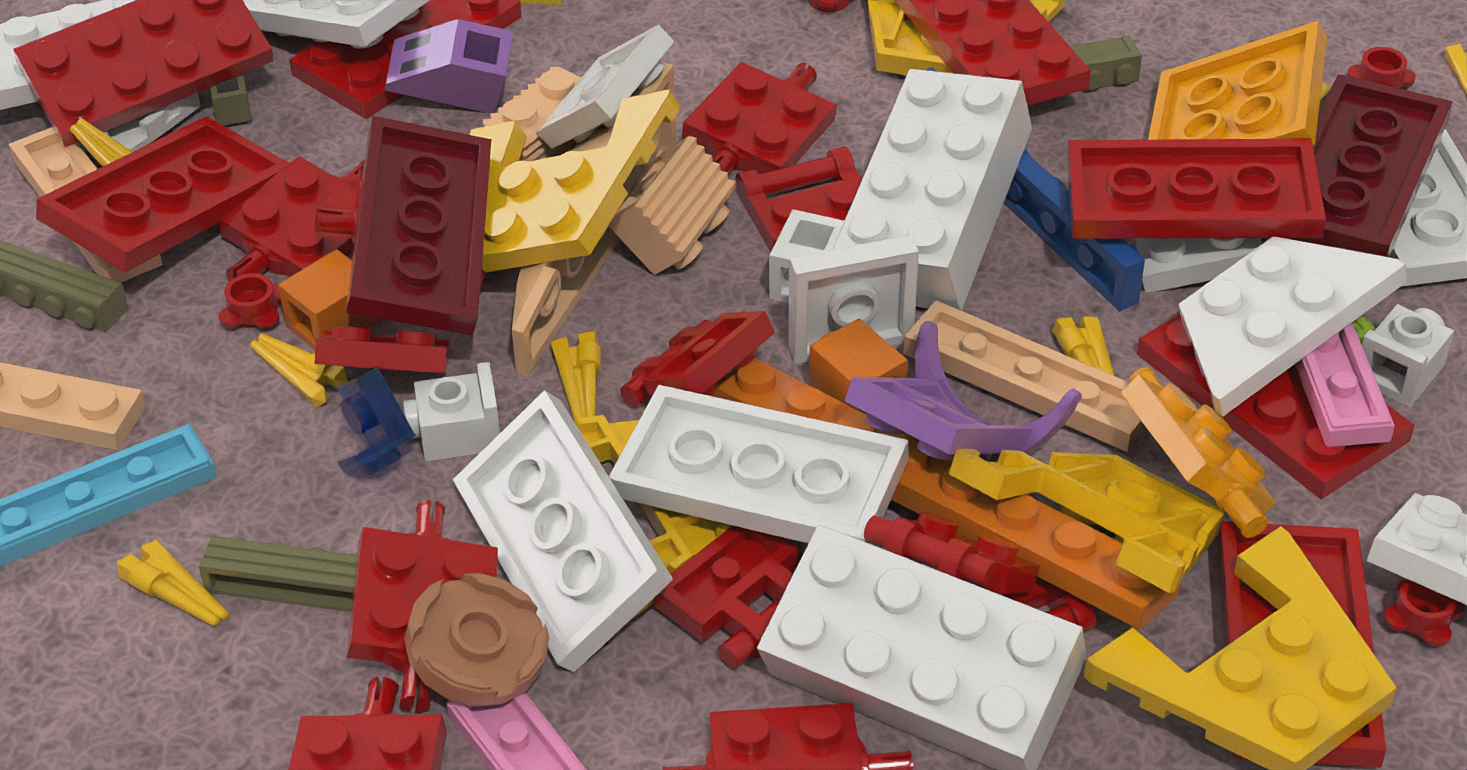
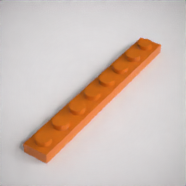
[712,358,1180,630]

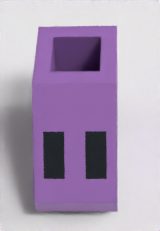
[385,19,513,113]

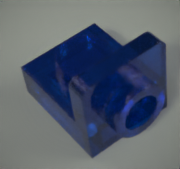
[337,367,416,476]

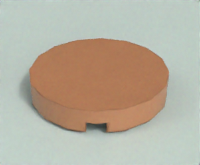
[404,573,549,706]

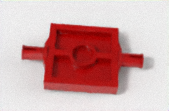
[682,62,837,174]
[219,156,365,282]
[346,500,498,712]
[288,677,447,770]
[662,703,913,770]

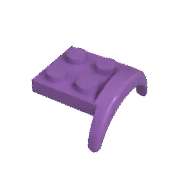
[844,321,1082,461]

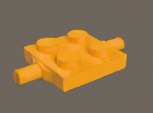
[1121,367,1277,538]

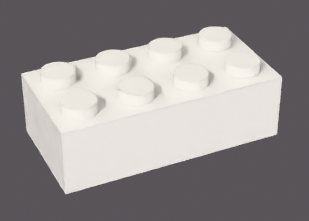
[833,69,1032,311]
[757,524,1087,770]

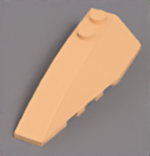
[512,62,676,376]

